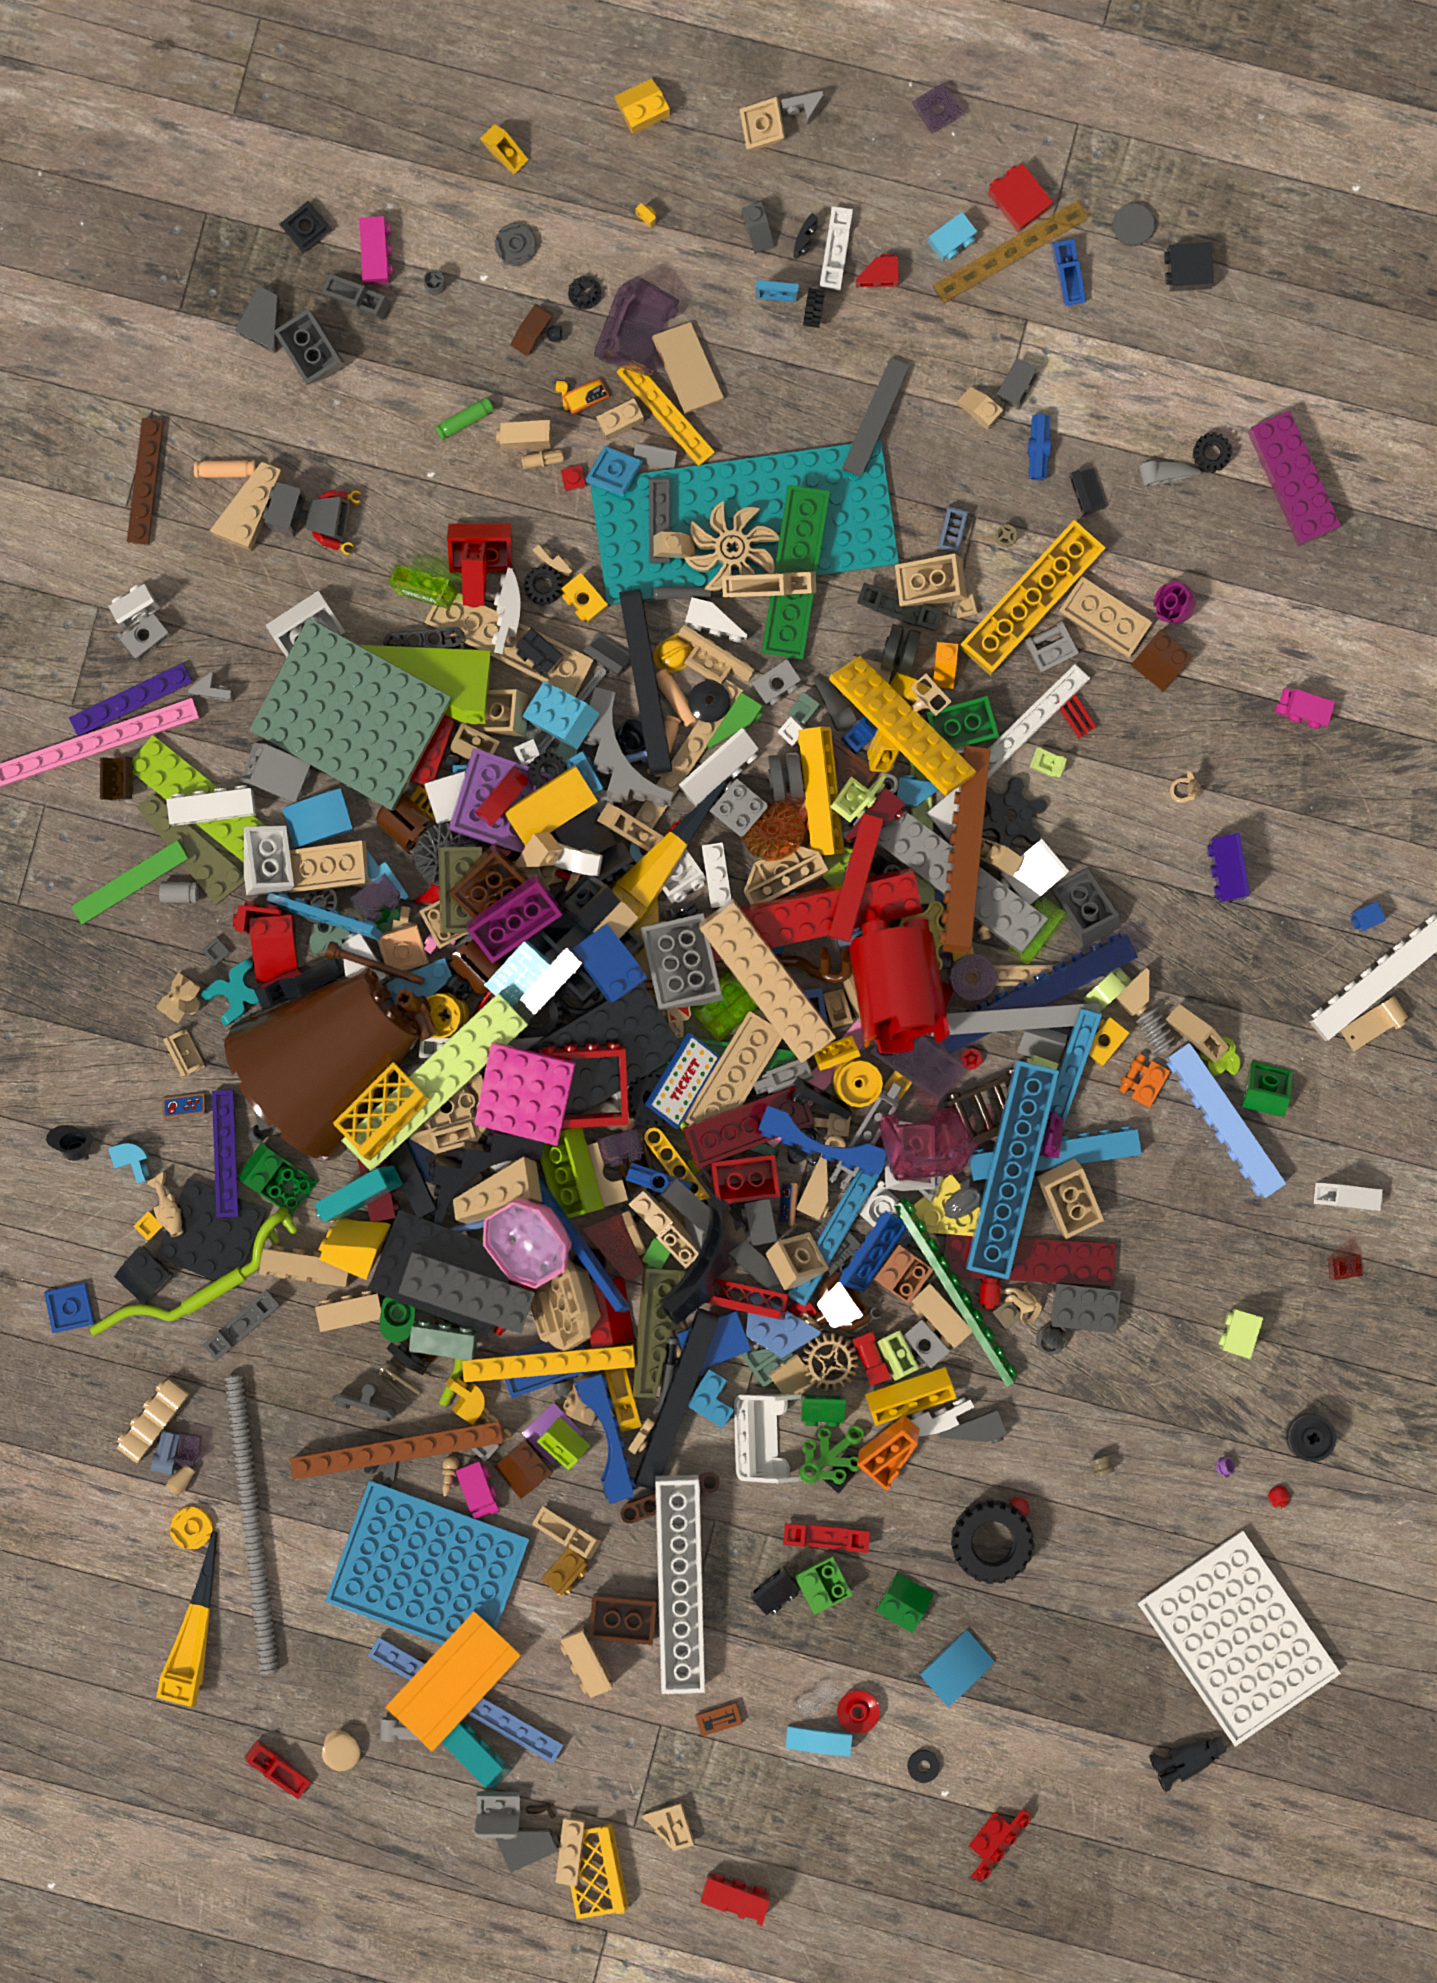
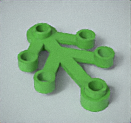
[799,1425,864,1484]

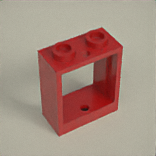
[462,541,487,608]

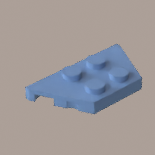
[746,1291,822,1359]

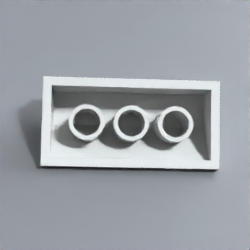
[679,728,759,807]

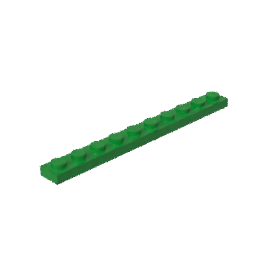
[894,1197,1018,1387]

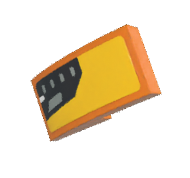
[562,379,610,416]

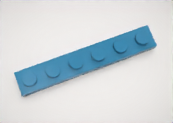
[266,892,383,941]
[1049,1007,1102,1127]

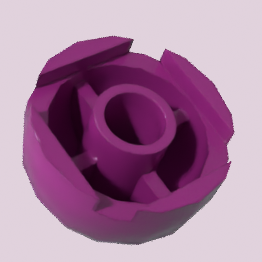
[1154,581,1197,624]

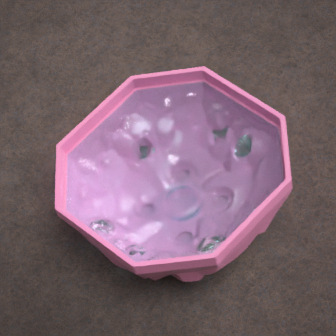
[483,1198,571,1288]

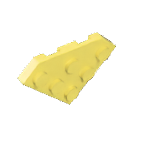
[914,1174,979,1236]

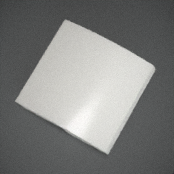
[927,787,959,846]

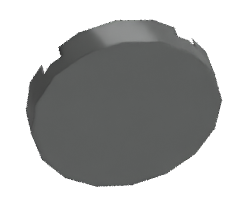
[1112,204,1154,246]
[495,223,537,266]

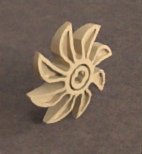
[684,501,779,591]

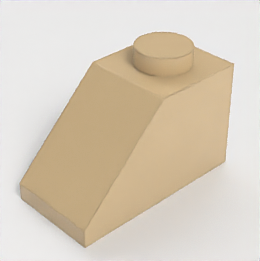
[956,387,1003,431]
[653,531,695,559]
[515,832,563,867]
[1115,968,1149,1016]

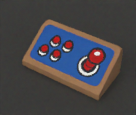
[162,1093,207,1119]
[778,1182,798,1226]

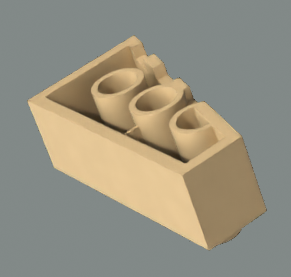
[453,1157,542,1224]
[259,1245,350,1287]

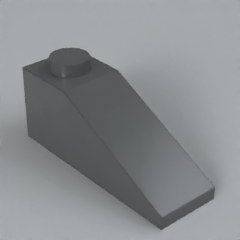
[937,1409,1007,1444]

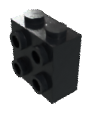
[1164,242,1214,291]

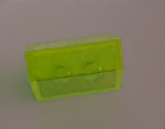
[690,971,759,1042]

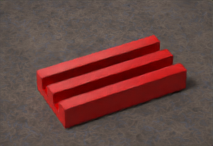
[1056,694,1096,739]

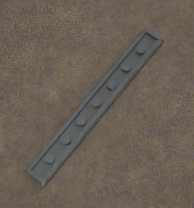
[661,1178,790,1303]

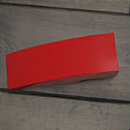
[474,766,529,826]
[244,1739,311,1799]

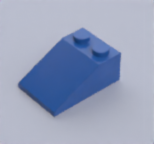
[571,924,647,1002]

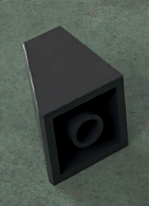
[551,807,617,873]

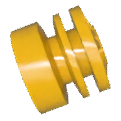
[427,993,470,1038]

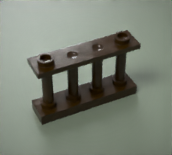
[944,1067,1014,1149]

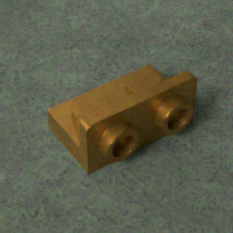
[541,1547,588,1597]

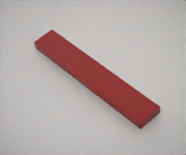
[829,814,884,943]

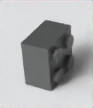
[263,482,306,537]
[741,1199,777,1246]

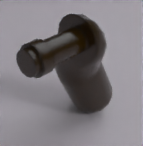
[526,1804,555,1818]

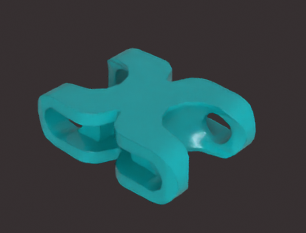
[201,958,259,1026]

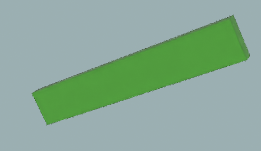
[71,840,190,925]

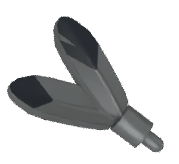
[364,1462,397,1487]

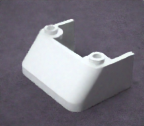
[734,1394,802,1483]

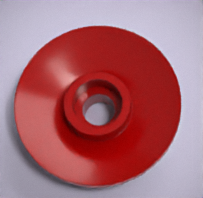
[837,1690,880,1734]

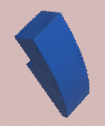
[1051,238,1086,306]

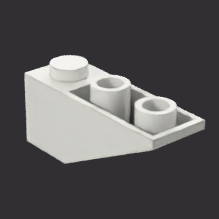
[685,597,747,643]

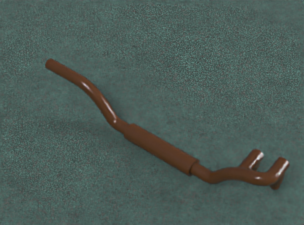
[642,946,852,991]

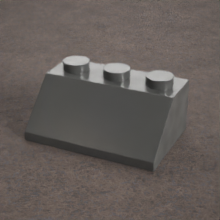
[274,308,347,385]

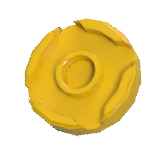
[170,1506,213,1549]

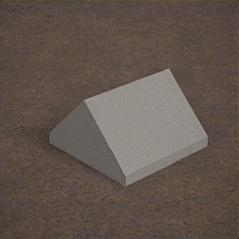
[1016,1028,1067,1063]

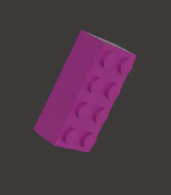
[466,875,562,963]

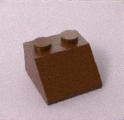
[1131,629,1193,692]
[494,1439,554,1499]

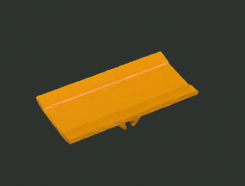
[385,1611,521,1752]

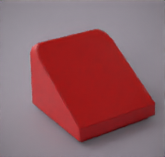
[788,1301,817,1320]

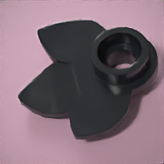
[785,1127,821,1166]

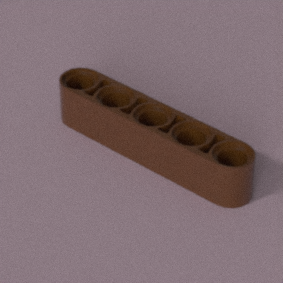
[620,1472,719,1524]

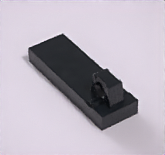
[792,1077,852,1120]

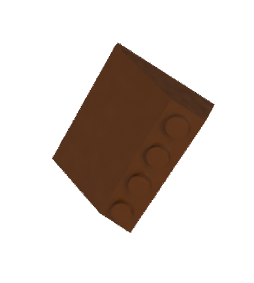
[448,844,529,918]

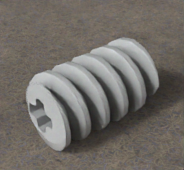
[1136,1006,1177,1054]

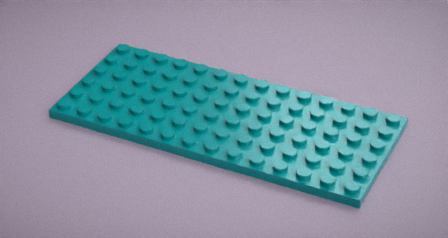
[590,440,899,606]

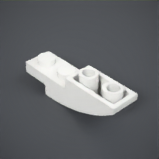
[492,568,520,654]
[910,1397,974,1436]

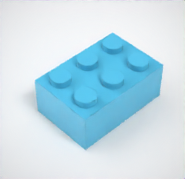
[522,681,600,749]

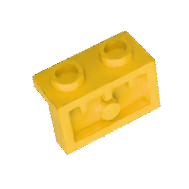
[814,1035,860,1071]

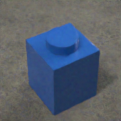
[1350,901,1386,932]

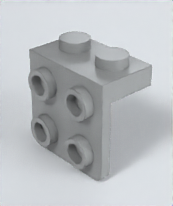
[710,779,768,837]
[475,1791,521,1839]

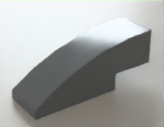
[321,274,391,321]

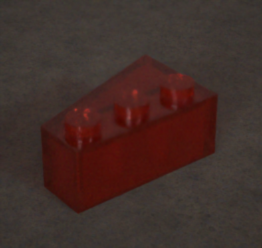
[582,1213,644,1280]

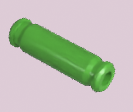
[435,397,495,440]

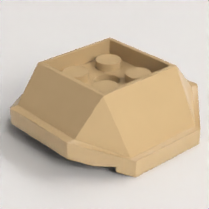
[410,1071,486,1154]
[531,1258,601,1352]

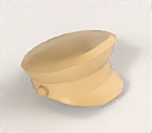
[322,1730,360,1771]

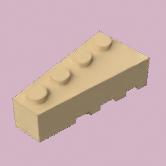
[210,462,284,551]

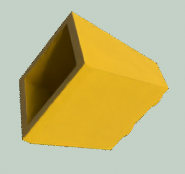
[319,1220,391,1280]

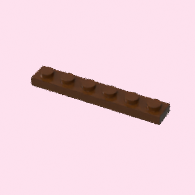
[127,418,164,545]

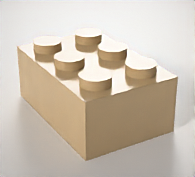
[1037,1158,1104,1239]

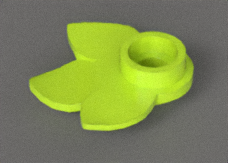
[1199,1037,1240,1077]

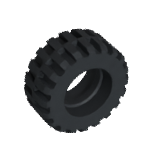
[951,1500,1034,1584]

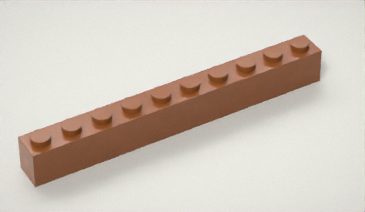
[940,746,990,954]
[290,1420,506,1480]

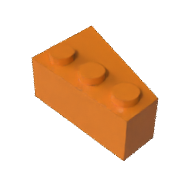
[857,1415,920,1491]

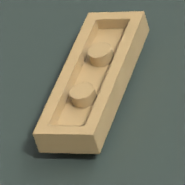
[556,1817,586,1886]

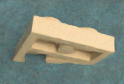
[642,1802,695,1851]

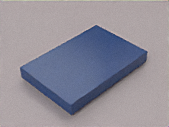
[676,1310,751,1370]

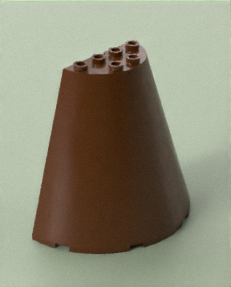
[224,968,420,1160]

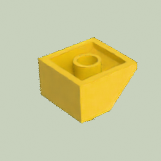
[614,78,670,134]

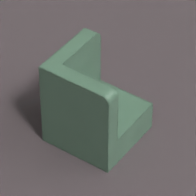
[788,692,820,726]

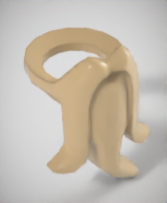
[1170,771,1202,803]
[1001,1284,1042,1324]

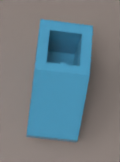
[897,775,940,808]

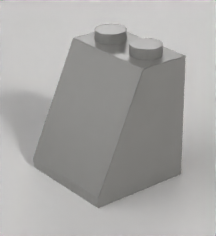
[239,743,311,803]

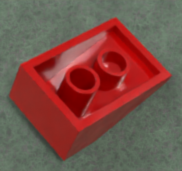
[249,915,298,983]

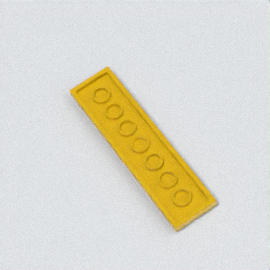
[829,656,976,796]

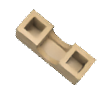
[587,1139,629,1207]

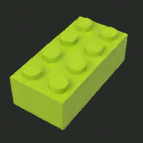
[541,1128,604,1218]

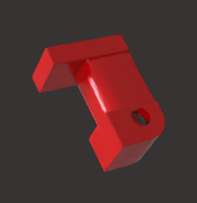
[851,1330,891,1386]

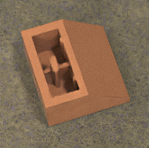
[873,1244,933,1304]

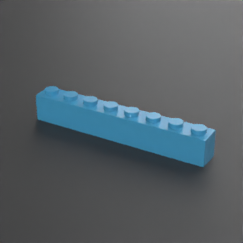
[968,1126,1142,1181]

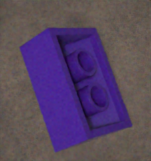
[1206,833,1250,903]

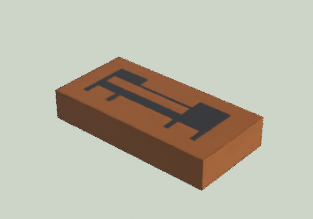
[695,1702,742,1736]

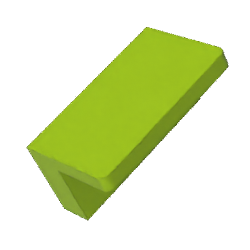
[537,1418,590,1471]

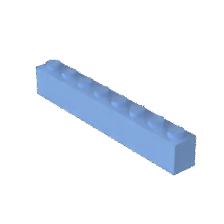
[1166,1043,1286,1198]

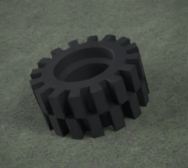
[803,288,825,328]
[1192,432,1232,473]
[524,565,563,605]
[528,752,568,789]

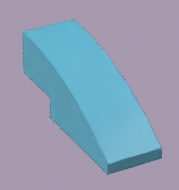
[366,849,410,901]
[786,1726,852,1757]

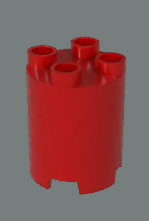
[849,918,950,1053]

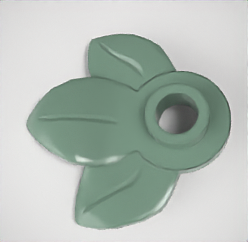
[309,923,350,954]

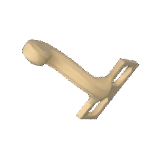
[910,674,951,716]

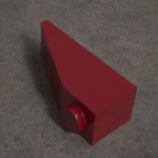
[845,788,906,843]

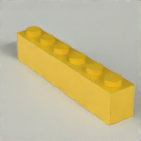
[798,727,845,856]

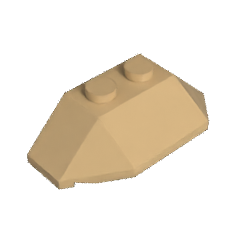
[744,844,829,905]

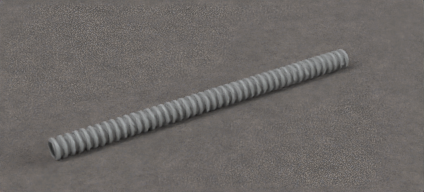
[224,1374,279,1675]

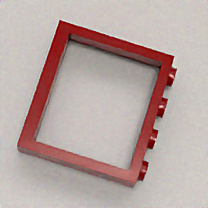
[539,1042,629,1129]

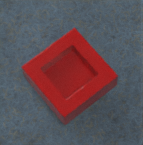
[561,465,586,492]

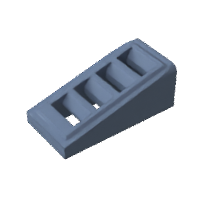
[938,506,968,553]

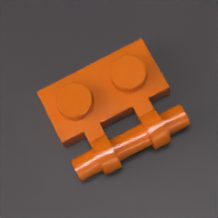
[1118,1054,1170,1108]

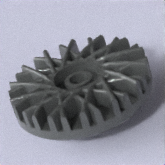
[414,823,476,886]

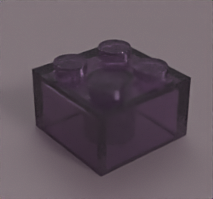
[350,873,400,923]

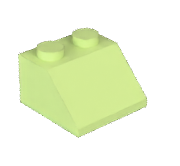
[1218,1309,1263,1359]

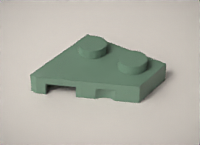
[741,1349,793,1389]

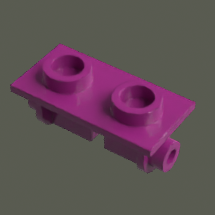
[1039,1112,1064,1158]

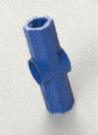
[1028,414,1051,480]
[626,1162,692,1192]

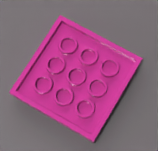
[474,1042,576,1146]

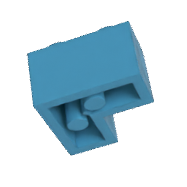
[687,1368,734,1428]

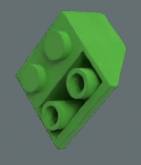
[794,1556,852,1615]

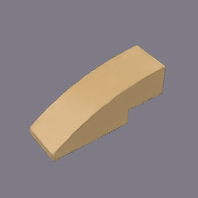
[532,1506,602,1559]

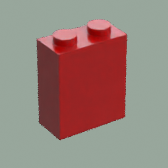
[988,163,1053,233]

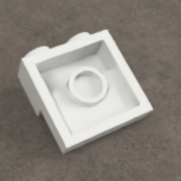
[662,849,707,903]

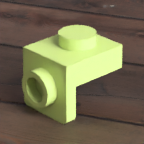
[1030,748,1067,778]

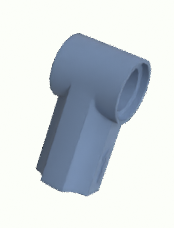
[151,1430,181,1476]

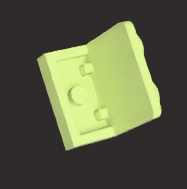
[830,774,886,822]

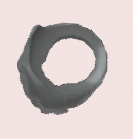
[944,1178,982,1219]
[1036,1325,1067,1355]

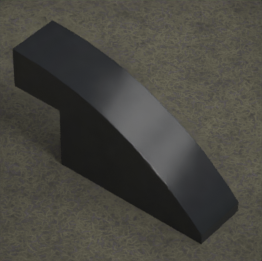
[254,957,345,1009]

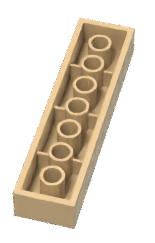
[699,899,836,1063]

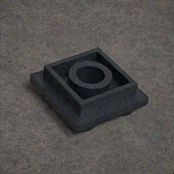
[279,201,332,254]

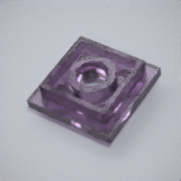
[912,83,964,134]

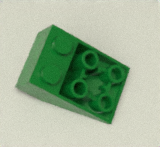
[237,1142,317,1216]

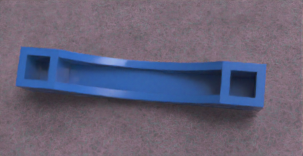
[758,1105,888,1177]
[573,1371,636,1504]

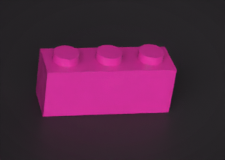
[359,216,393,285]

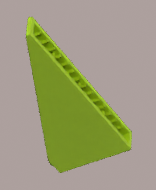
[359,645,492,724]

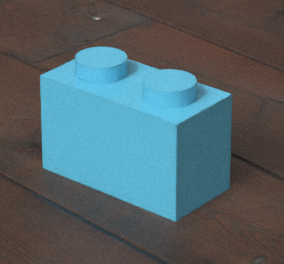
[928,212,977,262]

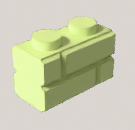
[876,1330,920,1381]

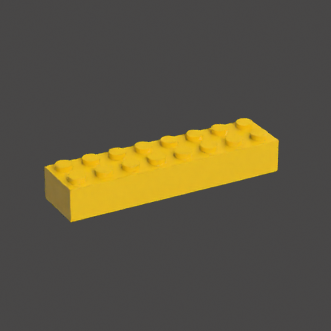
[959,520,1105,676]

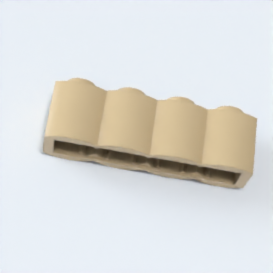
[117,1379,190,1463]

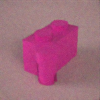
[1274,688,1335,730]
[456,1462,500,1519]

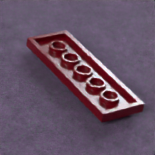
[682,1086,815,1169]

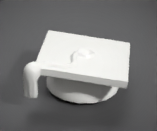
[859,1180,899,1227]

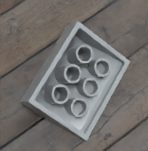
[641,913,723,1010]

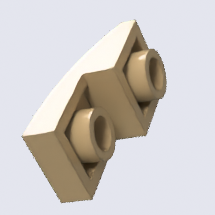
[532,544,573,577]

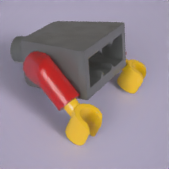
[299,490,361,556]

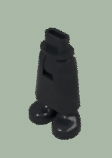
[1148,1737,1227,1792]

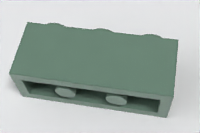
[409,1319,478,1361]

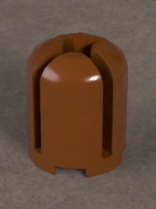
[376,794,437,854]
[446,939,505,994]

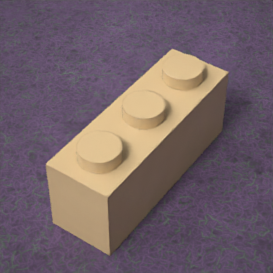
[910,1283,972,1348]
[315,1291,382,1332]

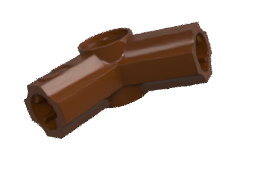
[395,989,438,1041]

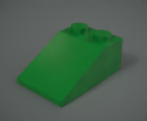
[801,1395,846,1427]

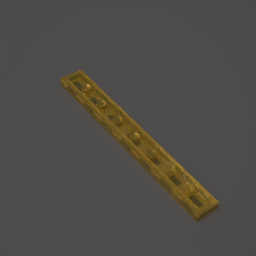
[933,201,1088,304]

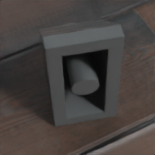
[741,202,774,254]

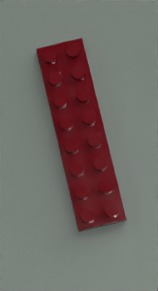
[944,1234,1116,1286]

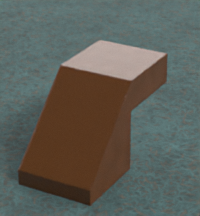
[510,304,553,356]

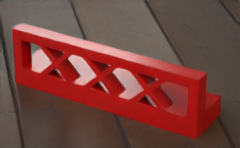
[705,1279,790,1320]

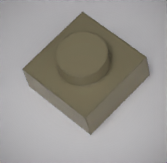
[992,1302,1020,1329]

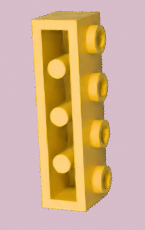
[865,1367,956,1426]

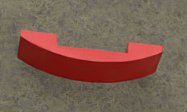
[783,1523,870,1553]

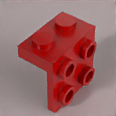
[232,902,285,935]

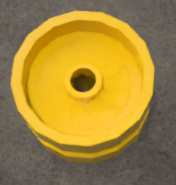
[831,1058,883,1107]

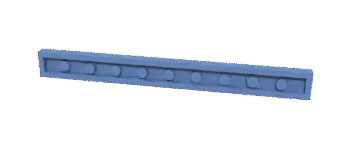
[368,1637,564,1764]

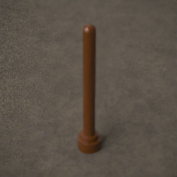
[325,941,425,985]

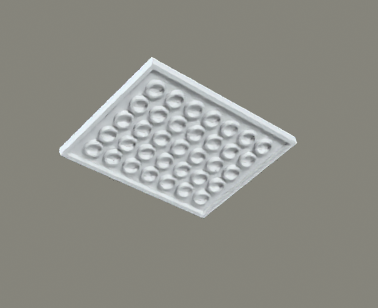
[1137,1530,1341,1746]

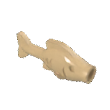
[147,1172,183,1237]

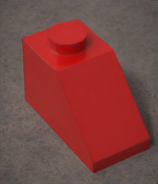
[856,254,898,288]

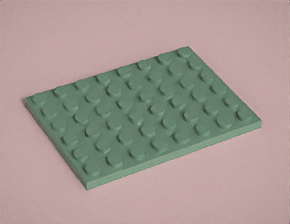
[249,618,453,811]

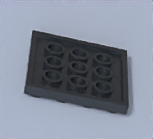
[156,1178,267,1289]

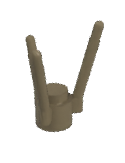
[379,1360,429,1401]

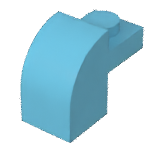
[108,1143,150,1184]

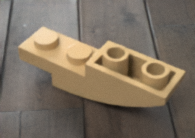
[629,1189,700,1268]

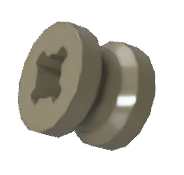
[995,524,1017,548]
[1089,1454,1115,1477]

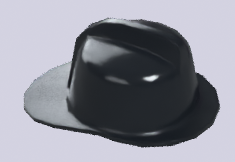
[46,1125,93,1161]

